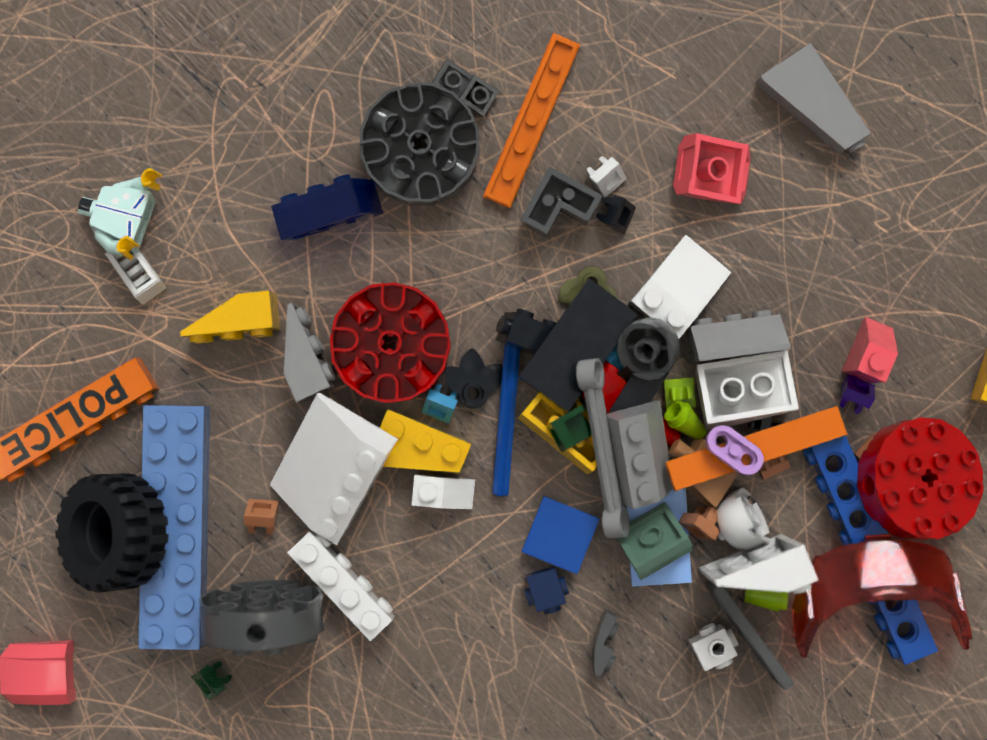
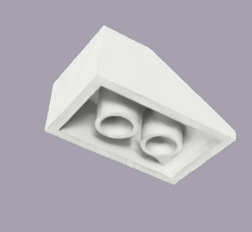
[629,235,732,339]
[695,350,799,430]

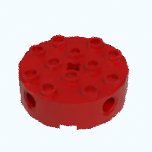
[330,282,451,403]
[857,417,984,540]

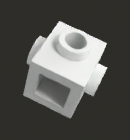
[688,623,739,671]

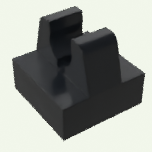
[596,195,636,234]

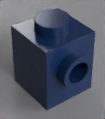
[524,566,569,615]

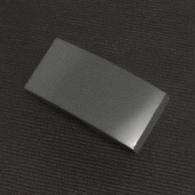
[431,59,499,117]
[592,609,619,677]

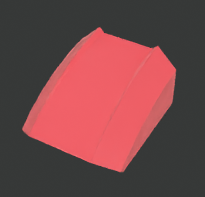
[672,133,751,204]
[0,640,76,705]

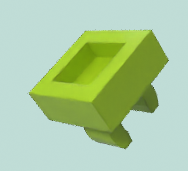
[663,377,696,410]

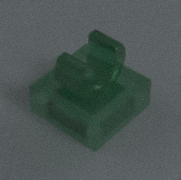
[191,661,232,700]

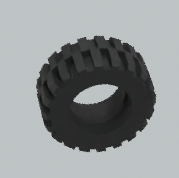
[55,473,169,592]

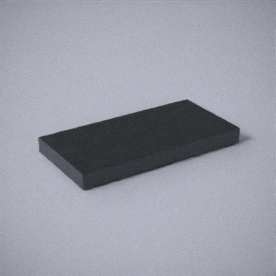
[518,278,638,413]

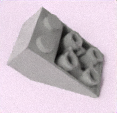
[283,303,337,402]

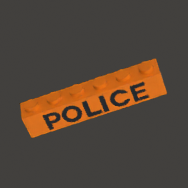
[0,357,159,483]

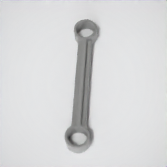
[576,358,630,538]

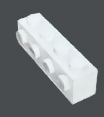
[287,530,394,641]

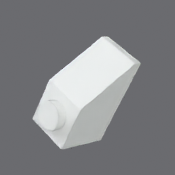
[411,474,475,509]

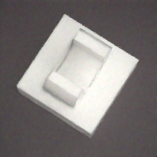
[587,156,627,198]

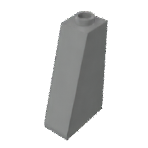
[756,43,870,154]

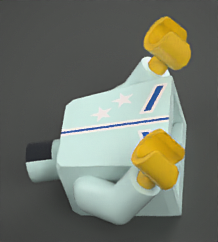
[78,168,162,260]

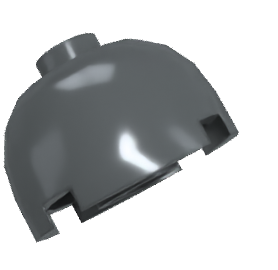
[617,317,680,380]

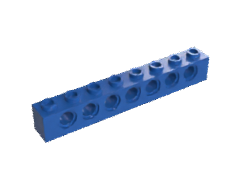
[803,435,938,665]

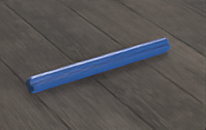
[493,345,520,496]

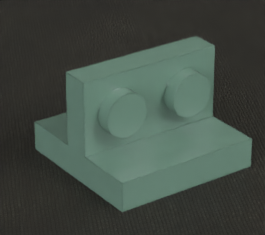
[617,502,693,580]

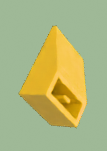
[180,291,280,344]

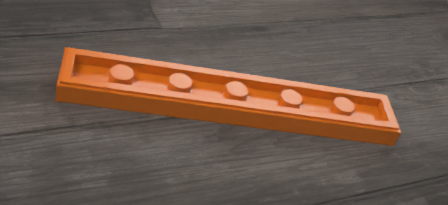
[483,33,580,209]
[664,406,847,491]

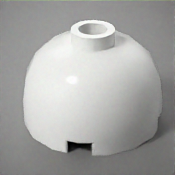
[715,488,770,550]

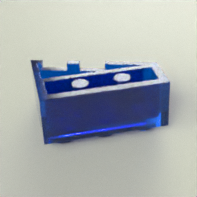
[271,174,383,241]

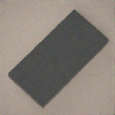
[705,580,794,690]

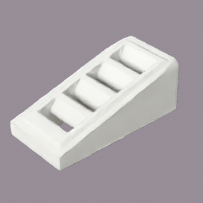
[105,250,166,304]

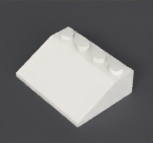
[270,392,398,545]
[698,534,818,594]

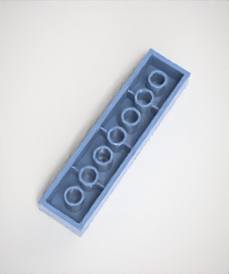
[139,405,210,650]

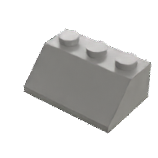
[687,310,791,363]
[607,400,673,509]

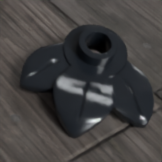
[445,349,503,409]

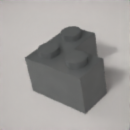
[520,166,603,238]

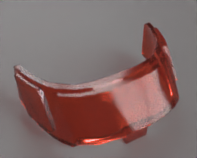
[792,534,973,658]

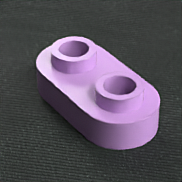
[705,425,764,475]

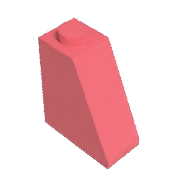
[841,317,898,383]

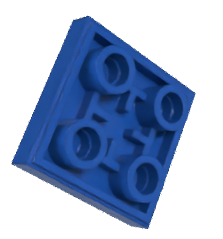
[521,496,600,574]

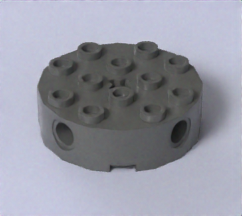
[360,82,479,206]
[199,580,324,656]

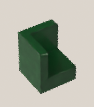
[546,405,592,453]

